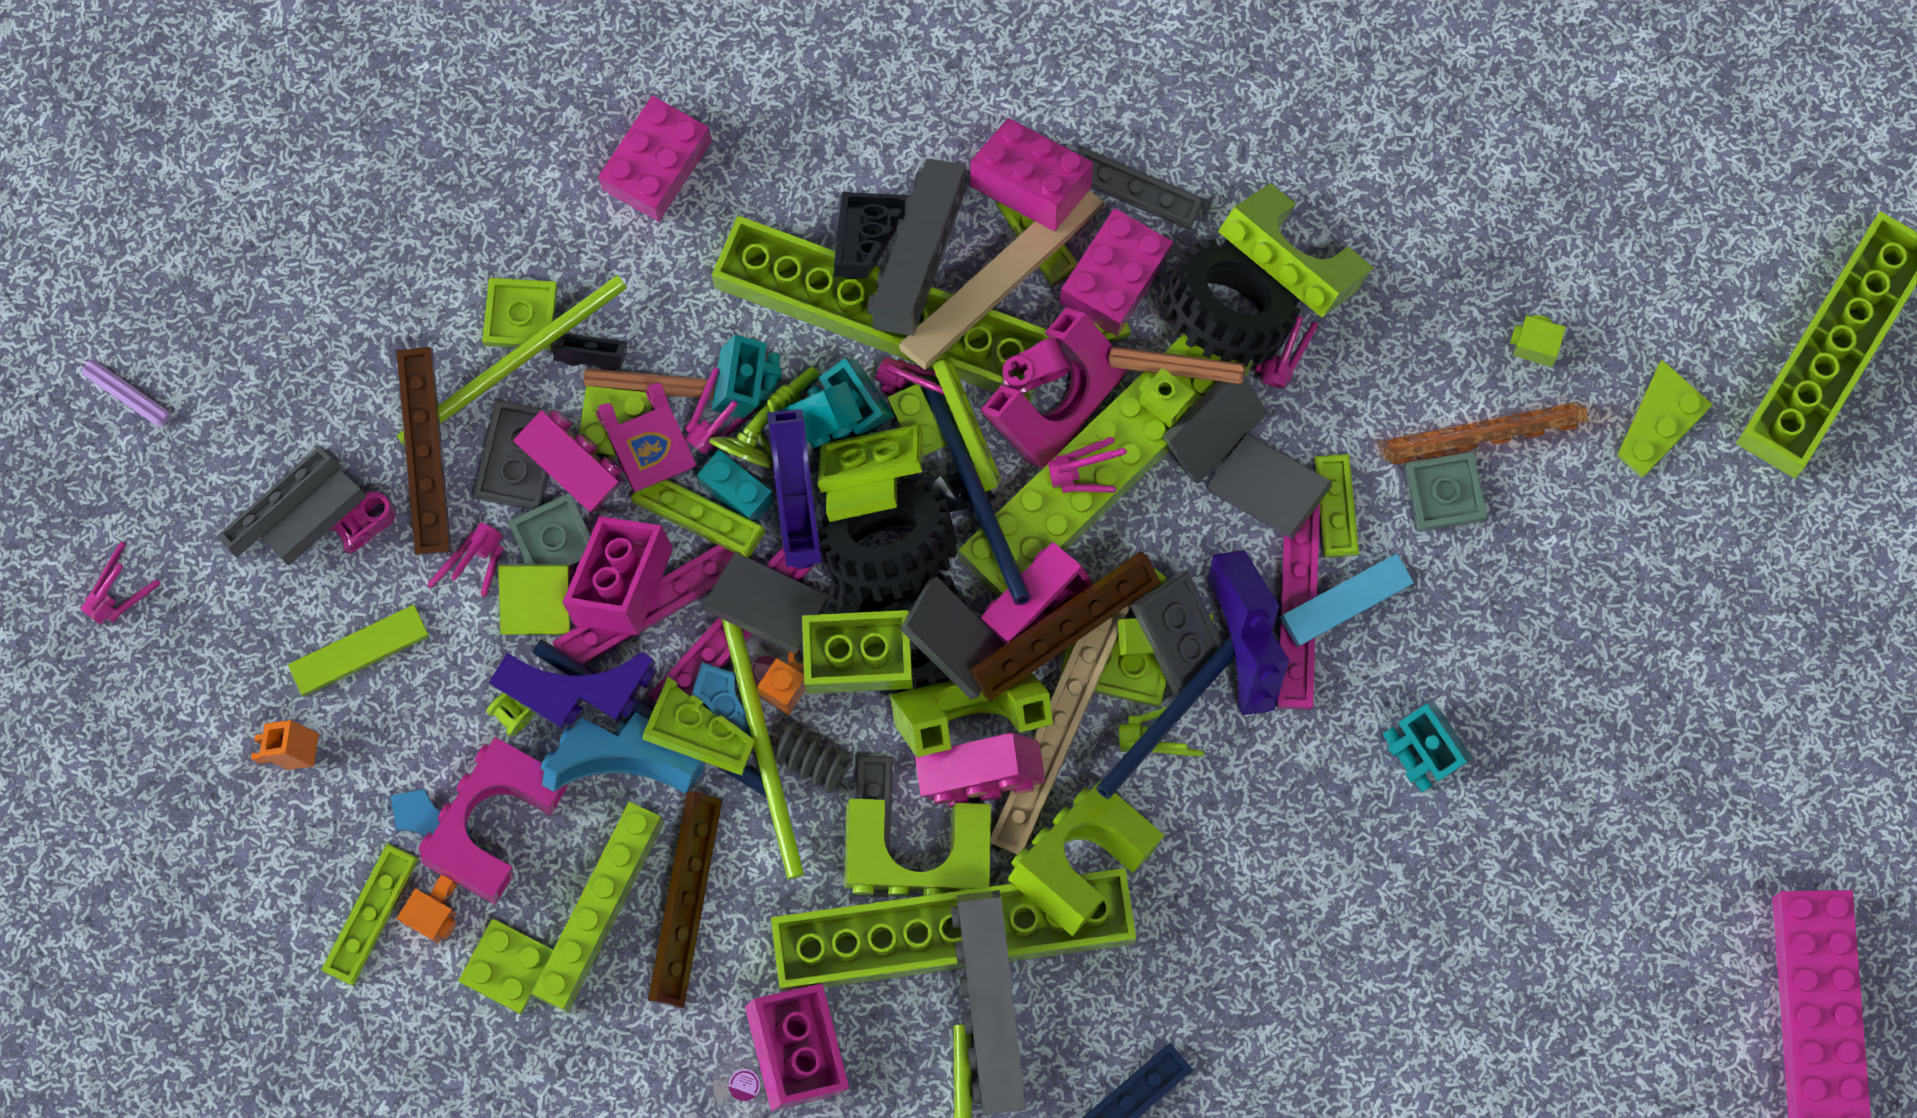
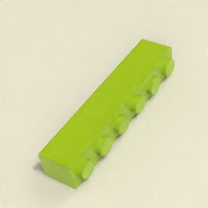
[531,802,664,1013]

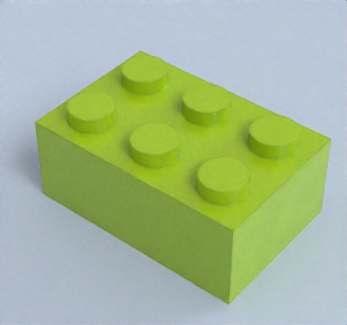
[802,610,913,694]

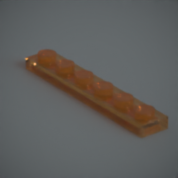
[1377,401,1588,464]

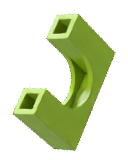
[1218,183,1374,318]
[890,673,1053,757]
[1007,780,1165,936]
[844,798,991,897]

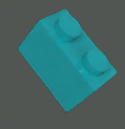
[780,381,863,449]
[696,450,774,523]

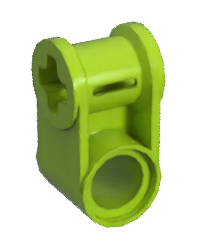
[486,693,536,737]

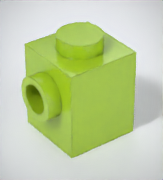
[1509,315,1566,367]
[1139,367,1195,428]

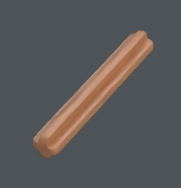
[1109,347,1245,384]
[584,368,716,400]

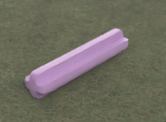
[82,359,171,427]

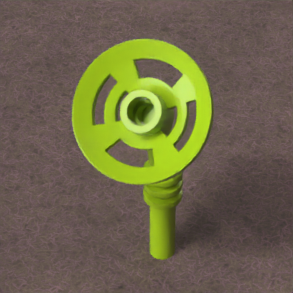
[709,367,819,469]

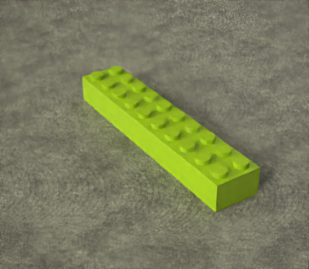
[711,215,1048,403]
[958,334,1252,598]
[771,868,1136,992]

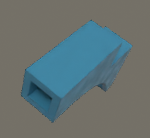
[541,712,706,794]

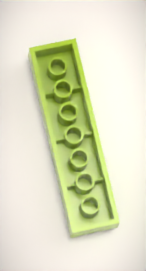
[1735,211,1917,479]

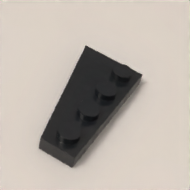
[834,192,908,279]

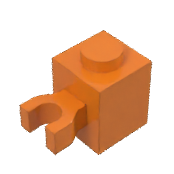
[757,649,806,715]
[251,720,319,770]
[396,874,457,944]

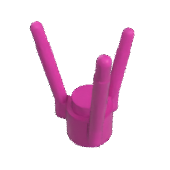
[1255,316,1318,389]
[876,356,944,396]
[684,368,756,456]
[1048,437,1127,493]
[428,523,504,597]
[80,542,160,625]

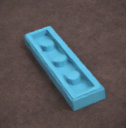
[1279,553,1414,648]

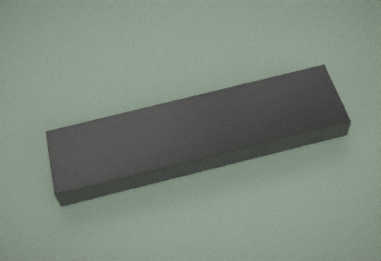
[1078,147,1204,231]
[217,446,341,558]
[853,756,893,897]

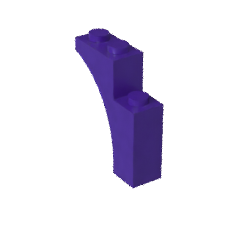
[767,409,822,569]
[1207,550,1289,716]
[488,652,657,730]

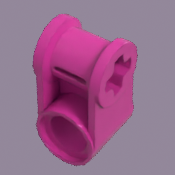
[1003,338,1071,394]
[330,492,396,554]

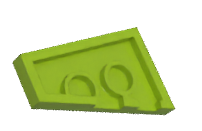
[1617,359,1713,478]
[642,676,755,776]

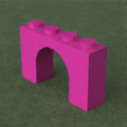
[980,308,1128,469]
[419,737,569,905]

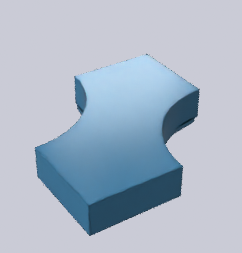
[690,662,751,737]
[391,789,471,840]

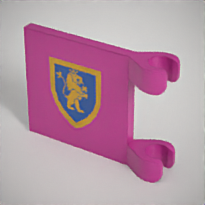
[596,383,697,493]

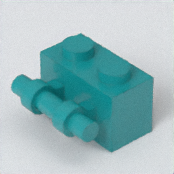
[712,334,782,419]
[807,358,894,440]
[1382,700,1473,793]

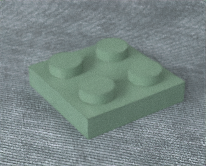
[1404,452,1487,532]
[507,493,591,570]

